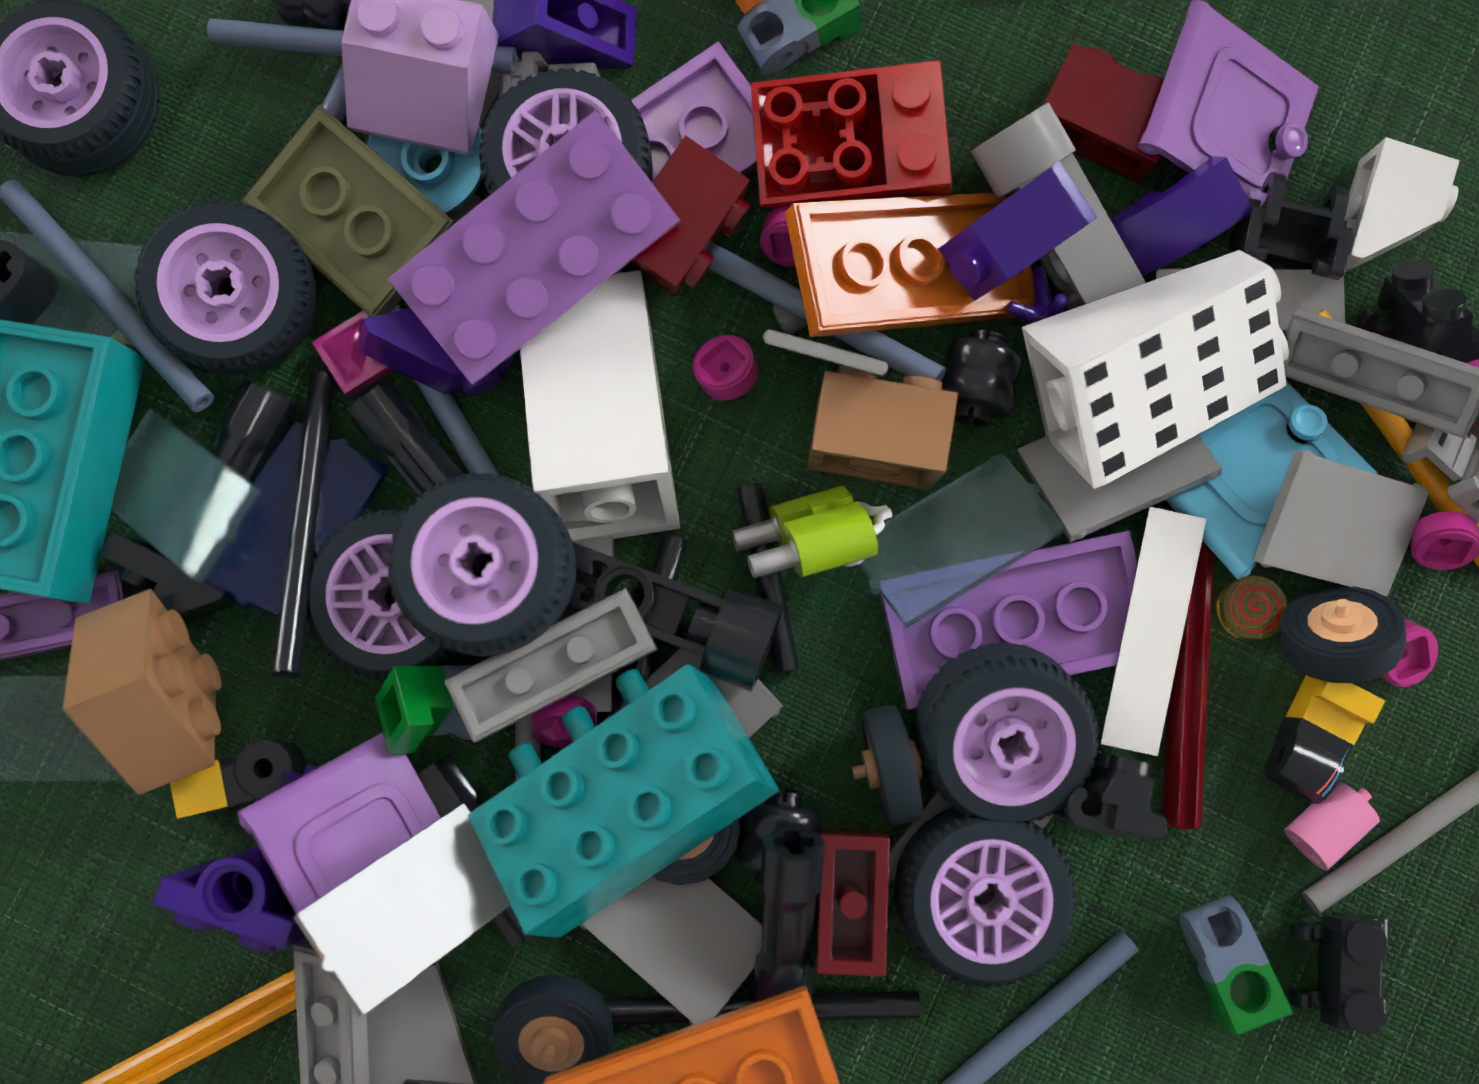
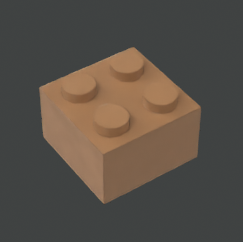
[806,365,958,490]
[63,589,222,795]

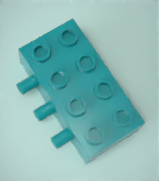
[0,320,146,604]
[468,664,780,938]

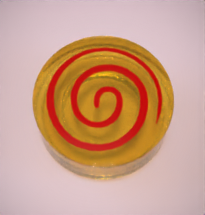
[1217,576,1287,640]

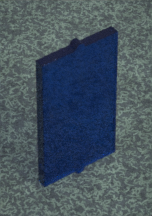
[194,421,388,618]

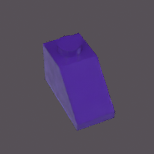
[492,0,637,69]
[938,161,1098,301]
[358,308,514,396]

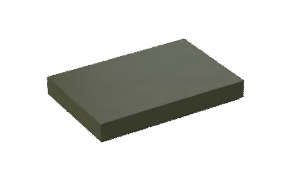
[242,104,456,317]

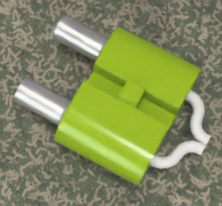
[731,485,892,578]

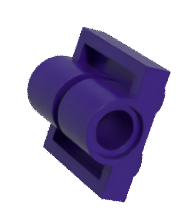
[153,846,306,953]

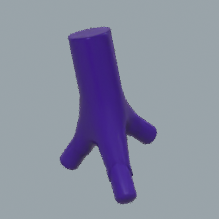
[1006,266,1067,324]

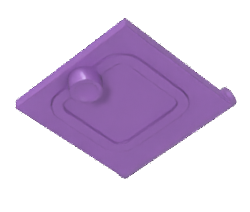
[1138,0,1319,206]
[237,732,441,981]

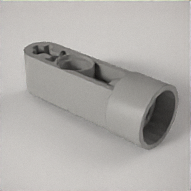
[970,102,1146,310]

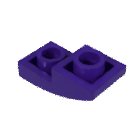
[1111,156,1252,276]

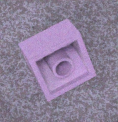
[341,0,499,156]

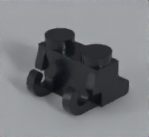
[1229,172,1354,280]
[1357,259,1479,363]
[1052,752,1167,840]
[1289,912,1389,1034]

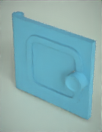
[1166,381,1377,580]

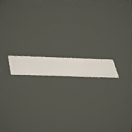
[1101,507,1206,756]

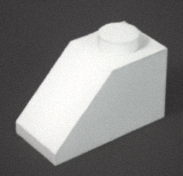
[1345,137,1460,272]

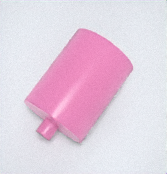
[1284,781,1380,871]

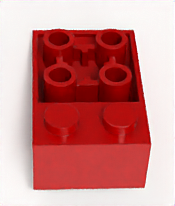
[751,60,952,209]

